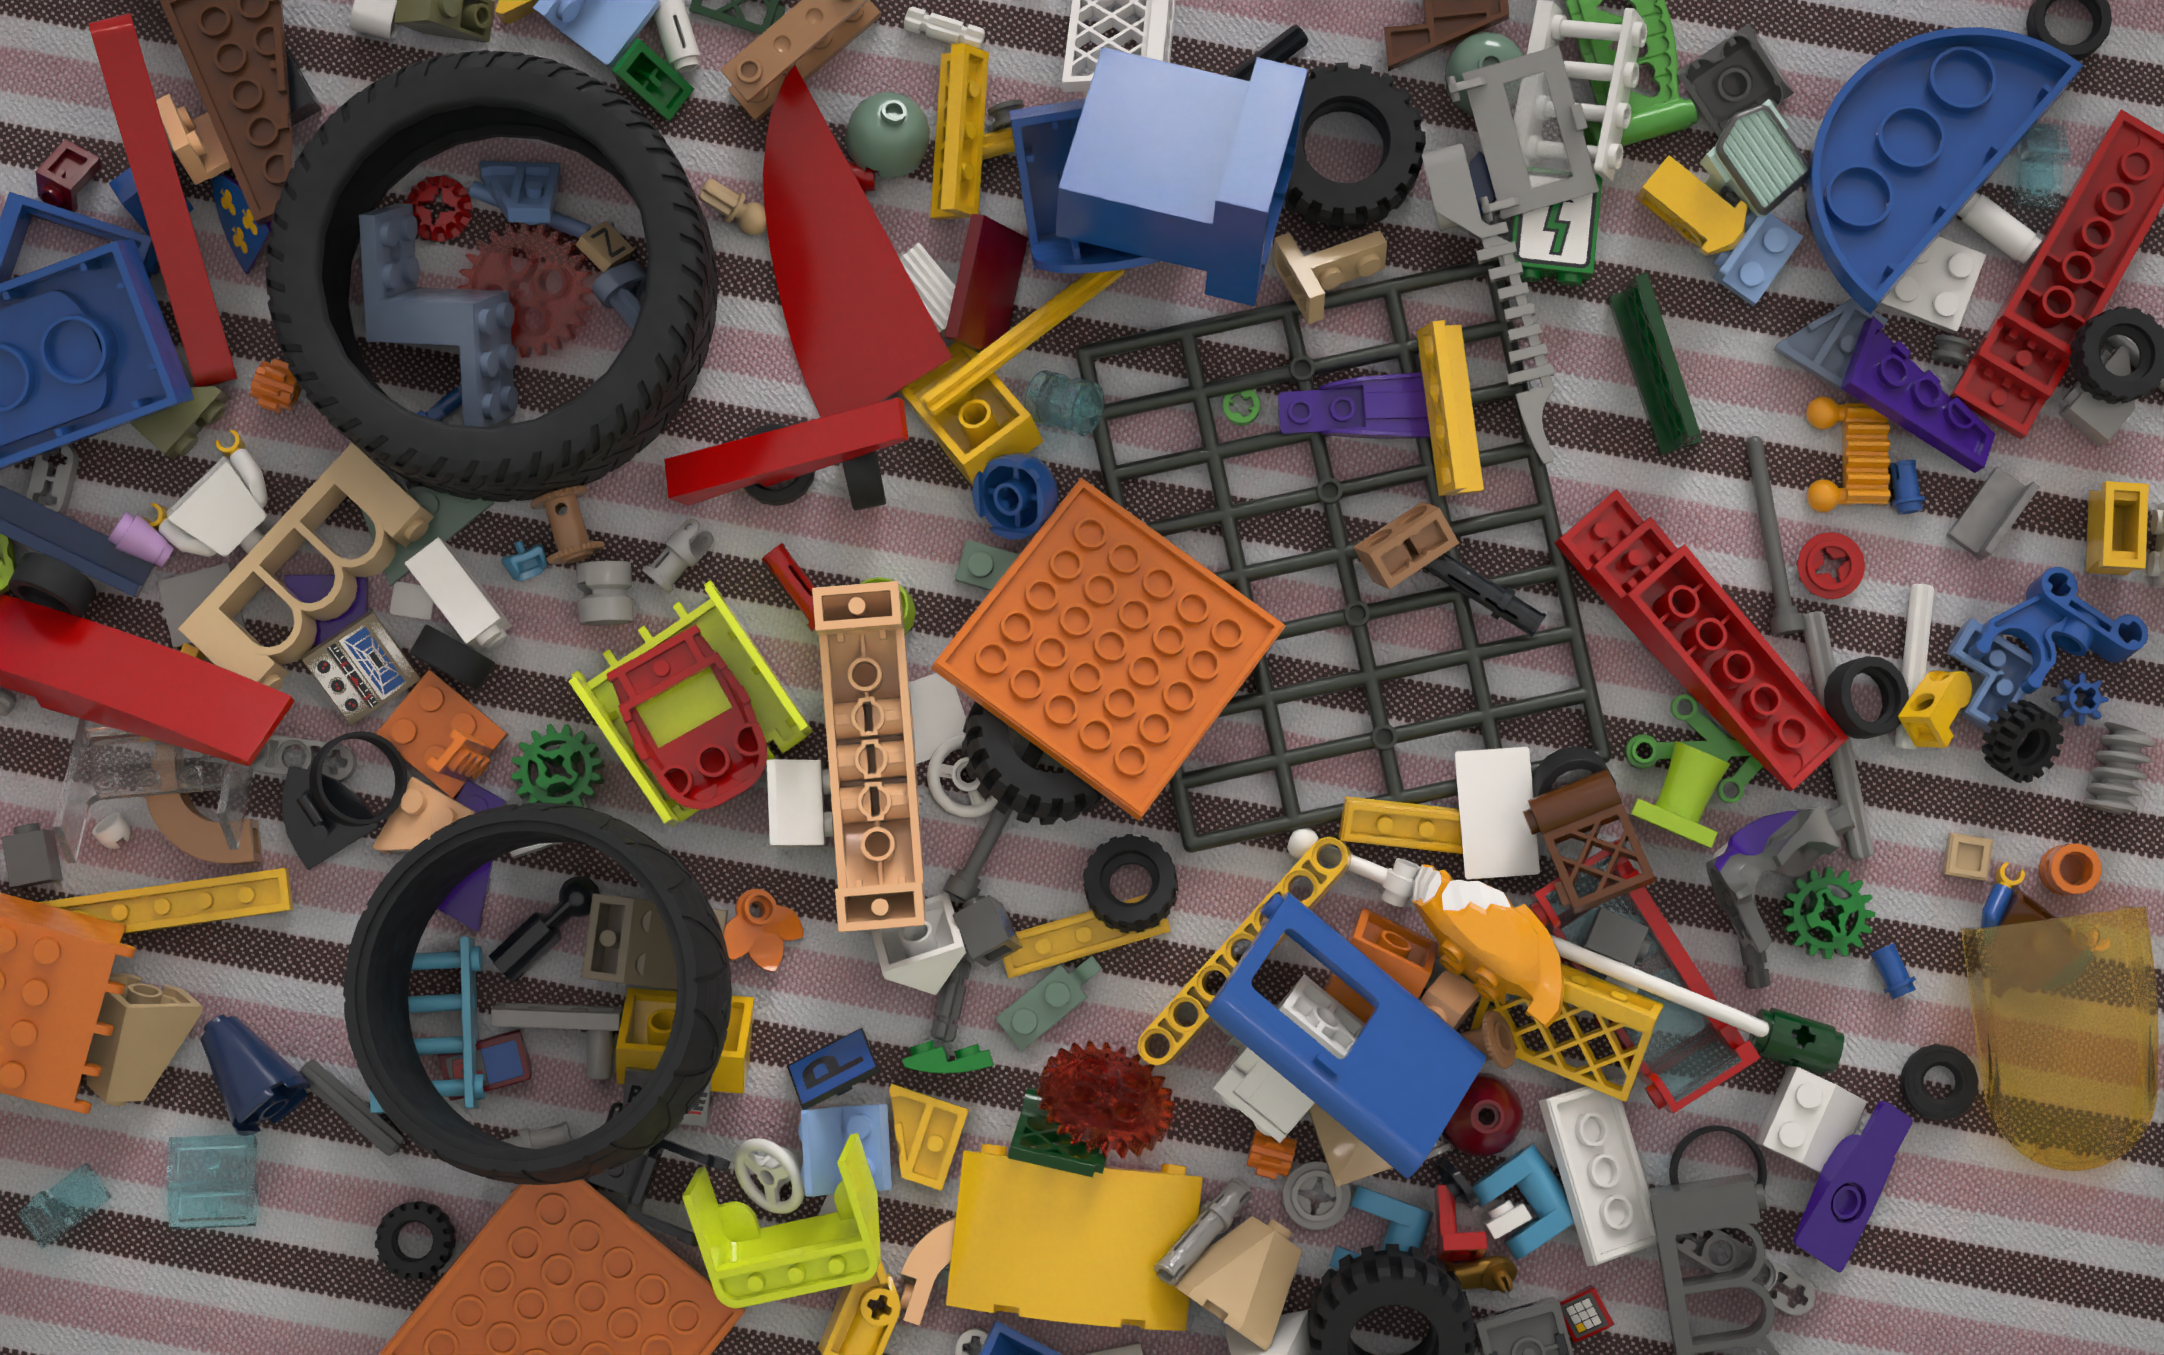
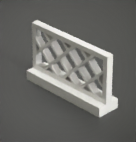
[1062,0,1176,92]

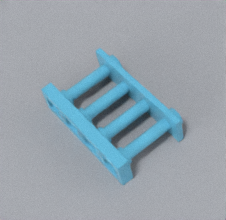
[370,936,487,1114]

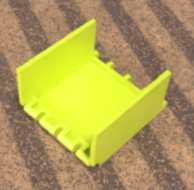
[568,580,814,827]

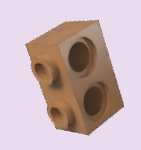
[1353,501,1459,589]

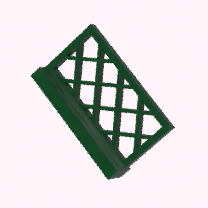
[1607,273,1702,456]

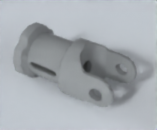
[642,518,714,594]

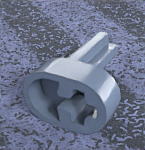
[591,260,647,331]

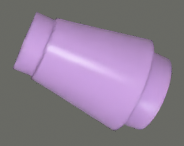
[107,511,175,567]

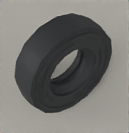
[1900,1044,1979,1121]

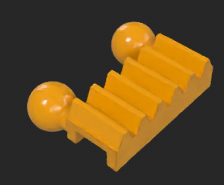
[1806,396,1890,513]

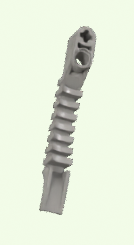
[1421,143,1555,465]

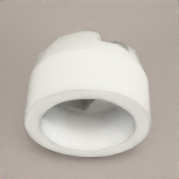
[92,812,131,849]

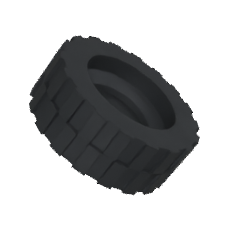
[2069,306,2164,404]
[1083,834,1178,933]

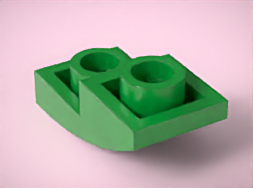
[902,1040,994,1073]

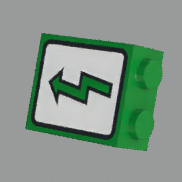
[1511,167,1603,286]

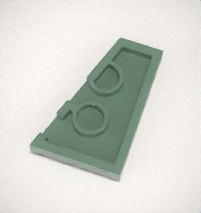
[361,485,494,586]

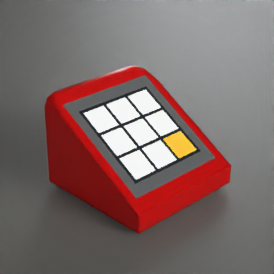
[1559,1285,1615,1343]

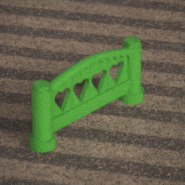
[1564,0,1697,146]

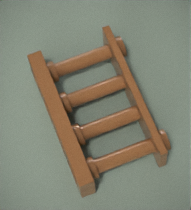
[720,0,882,123]

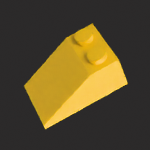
[898,342,1044,486]

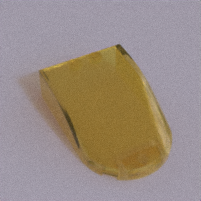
[1961,905,2159,1171]

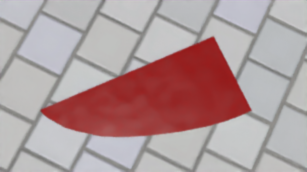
[762,65,953,418]

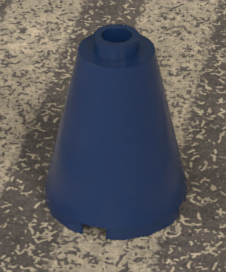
[201,1015,310,1136]

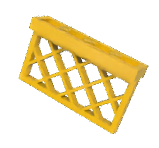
[1470,964,1664,1102]

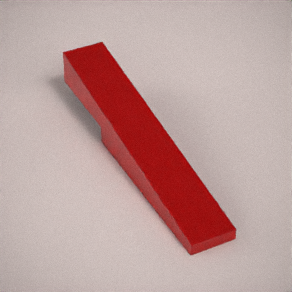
[664,398,909,506]

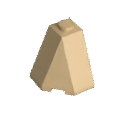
[86,973,203,1106]
[1174,1216,1302,1351]

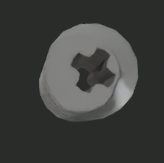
[2082,722,2156,815]

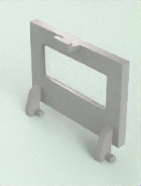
[1446,45,1599,223]

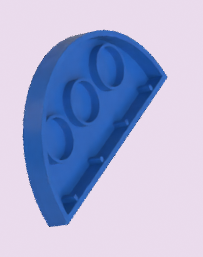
[1806,27,2083,315]

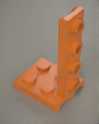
[376,670,509,799]

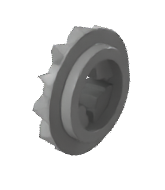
[1283,1161,1351,1230]

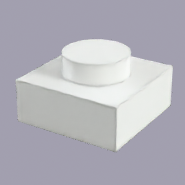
[1482,1199,1532,1240]

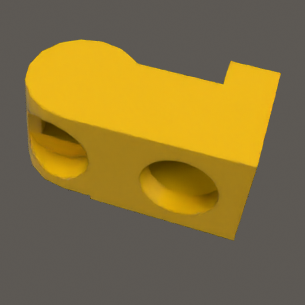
[1898,670,1972,748]

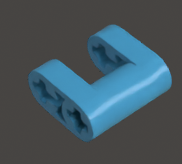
[1470,1143,1574,1260]
[1329,1185,1434,1270]

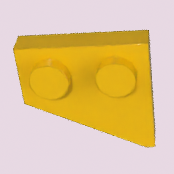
[889,1083,969,1191]

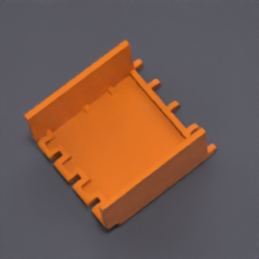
[0,893,136,1114]

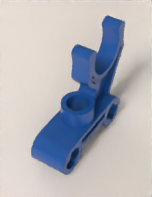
[1969,567,2149,694]

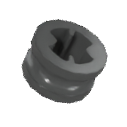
[987,99,1024,131]
[1931,335,1973,366]

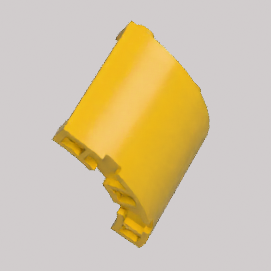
[946,1144,1203,1331]

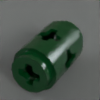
[1749,1007,1844,1075]

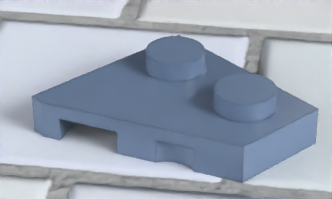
[1773,298,1888,392]

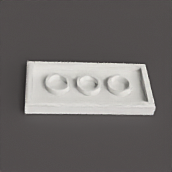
[1539,1077,1656,1266]

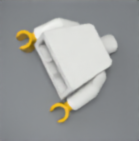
[141,430,269,557]

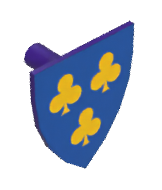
[212,174,272,274]

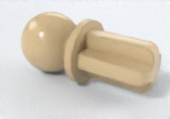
[698,179,767,236]

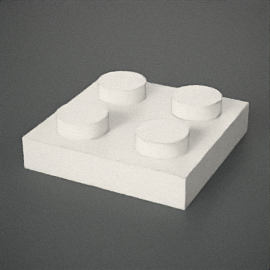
[1879,236,1986,334]

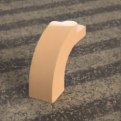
[900,1217,956,1326]

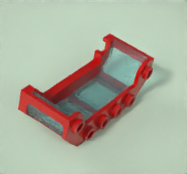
[1529,839,1761,1114]

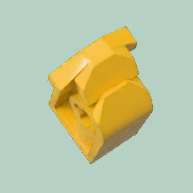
[1636,155,1748,256]
[817,1261,901,1355]

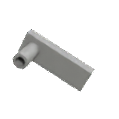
[491,1002,624,1079]

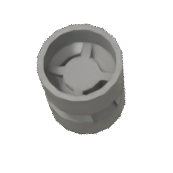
[576,561,634,626]

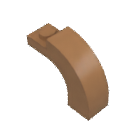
[144,743,263,865]

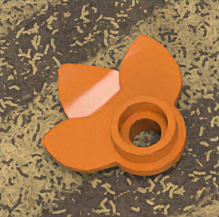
[723,889,804,972]

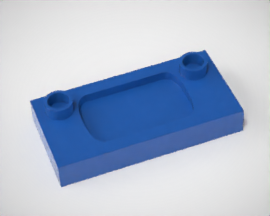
[0,239,195,470]

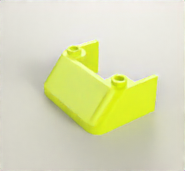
[682,1133,881,1308]

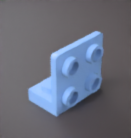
[533,0,661,68]
[798,1104,892,1197]

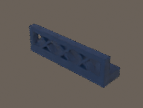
[0,485,155,597]

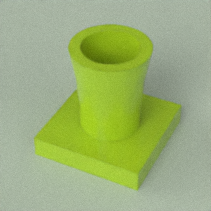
[1629,741,1731,848]

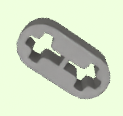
[26,445,79,515]

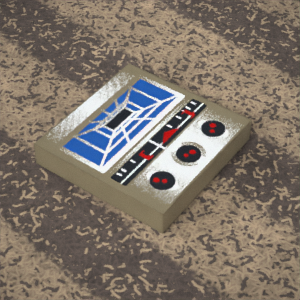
[301,609,421,726]

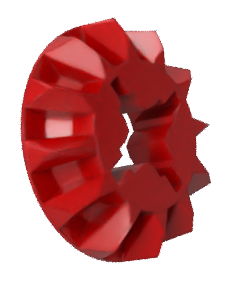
[404,175,472,242]
[1796,532,1865,600]

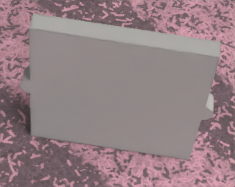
[157,562,246,648]

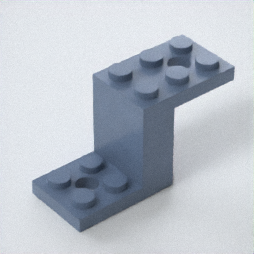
[359,203,518,427]

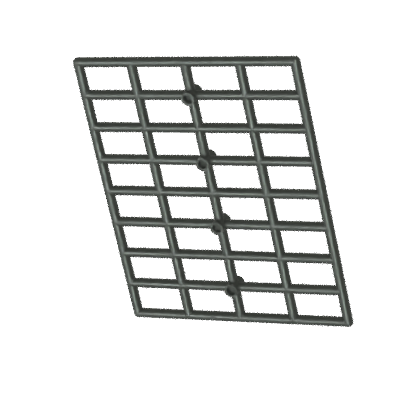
[1075,260,1612,853]

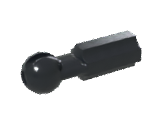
[489,876,600,983]

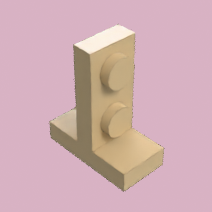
[1273,230,1387,325]

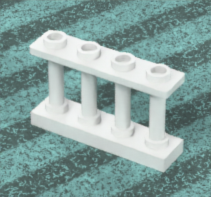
[1514,0,1647,181]

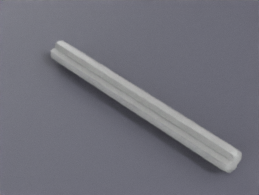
[1803,611,1874,860]

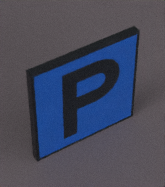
[787,1028,880,1110]

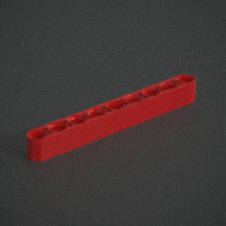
[88,13,238,387]

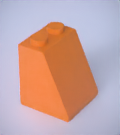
[1323,907,1438,1024]

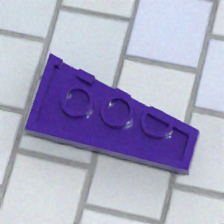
[1841,316,1995,473]

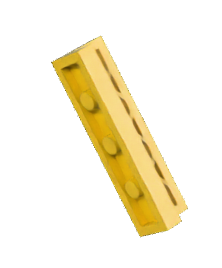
[930,43,989,220]
[1416,320,1484,497]

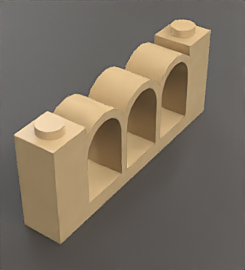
[178,443,434,691]

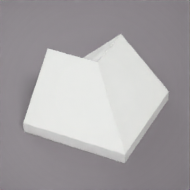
[871,892,966,995]

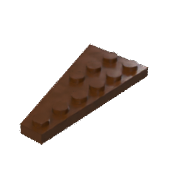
[159,0,294,226]

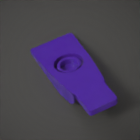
[1278,372,1431,439]
[1793,1100,1913,1273]

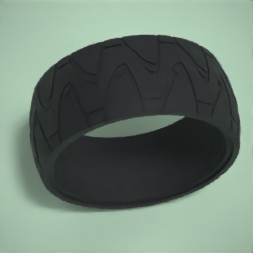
[343,803,732,1185]

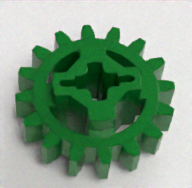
[511,724,605,807]
[1780,867,1875,959]

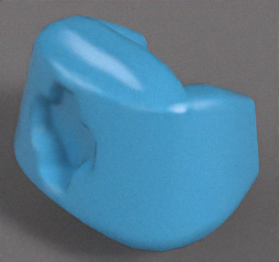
[501,540,548,581]

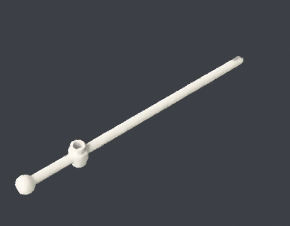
[1287,828,1769,1037]

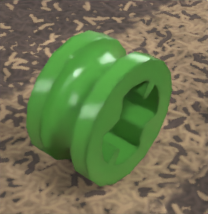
[1223,390,1260,426]

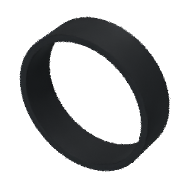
[309,731,407,827]
[1669,1125,1767,1189]

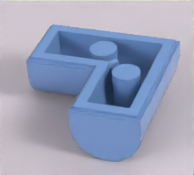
[1947,618,2033,733]

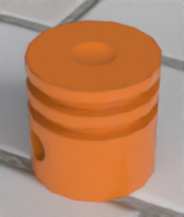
[2038,843,2102,895]

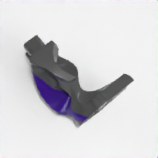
[1706,805,1855,953]

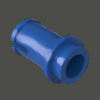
[1889,460,1925,515]
[1870,943,1916,1000]

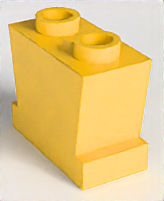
[2086,481,2149,575]

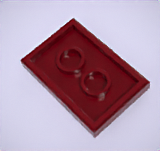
[945,214,1028,353]

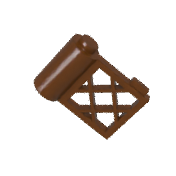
[1522,769,1656,914]

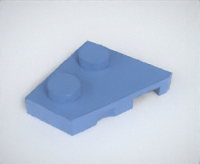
[479,161,561,225]

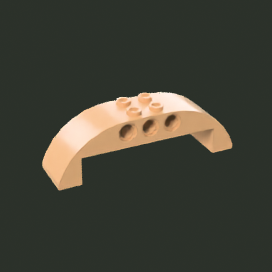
[812,581,925,932]

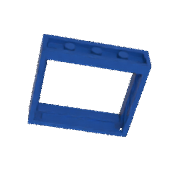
[0,192,160,283]

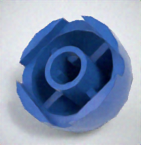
[972,453,1059,540]

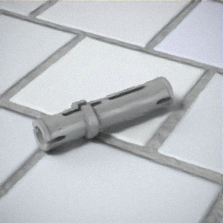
[1154,1178,1252,1286]

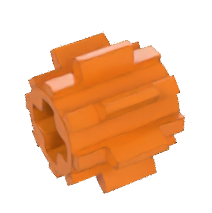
[250,358,302,413]
[1246,1128,1297,1180]

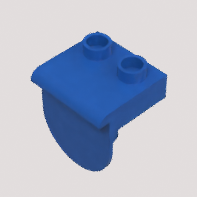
[1009,98,1160,273]

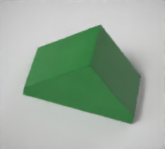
[612,38,694,121]

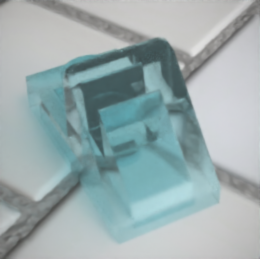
[2014,123,2071,209]
[17,1163,112,1249]

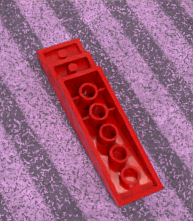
[1949,109,2164,439]
[1554,489,1849,791]
[0,594,294,767]

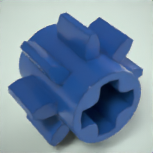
[2051,673,2109,726]

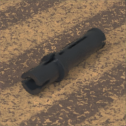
[1424,553,1546,638]

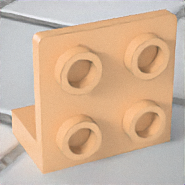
[156,94,232,185]

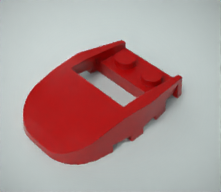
[606,625,767,809]

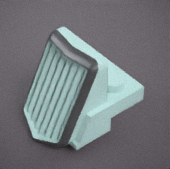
[1700,99,1811,217]

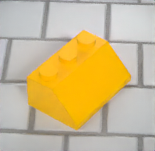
[616,988,754,1094]

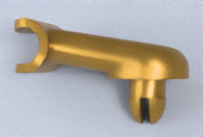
[1442,1255,1517,1293]

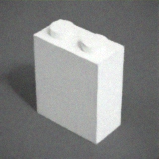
[405,537,513,651]

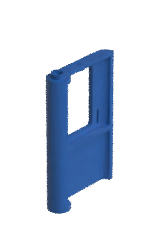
[1205,892,1487,1179]

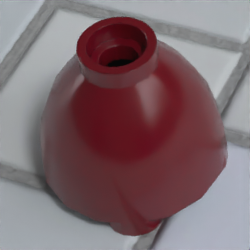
[1443,1072,1523,1157]

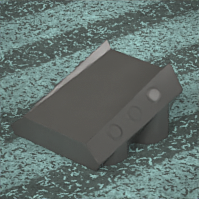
[1677,23,1794,138]

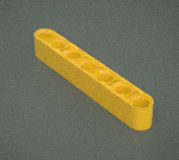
[1137,837,1352,1065]

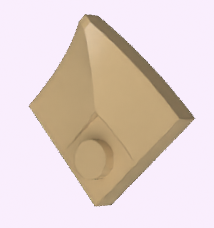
[1308,1103,1393,1187]

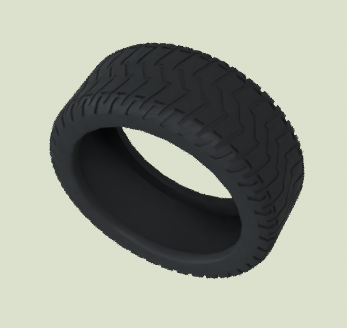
[265,50,718,502]

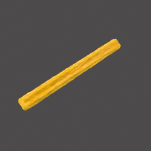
[920,269,1125,415]

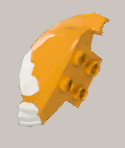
[1412,864,1565,1029]

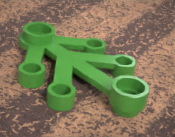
[1624,694,1763,803]

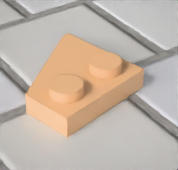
[372,776,477,854]

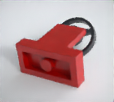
[1434,1156,1487,1262]

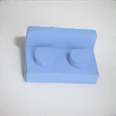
[1713,211,1804,307]

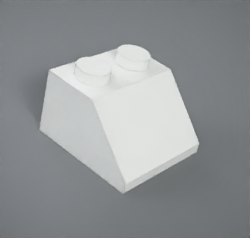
[767,759,834,849]
[1755,1066,1867,1173]

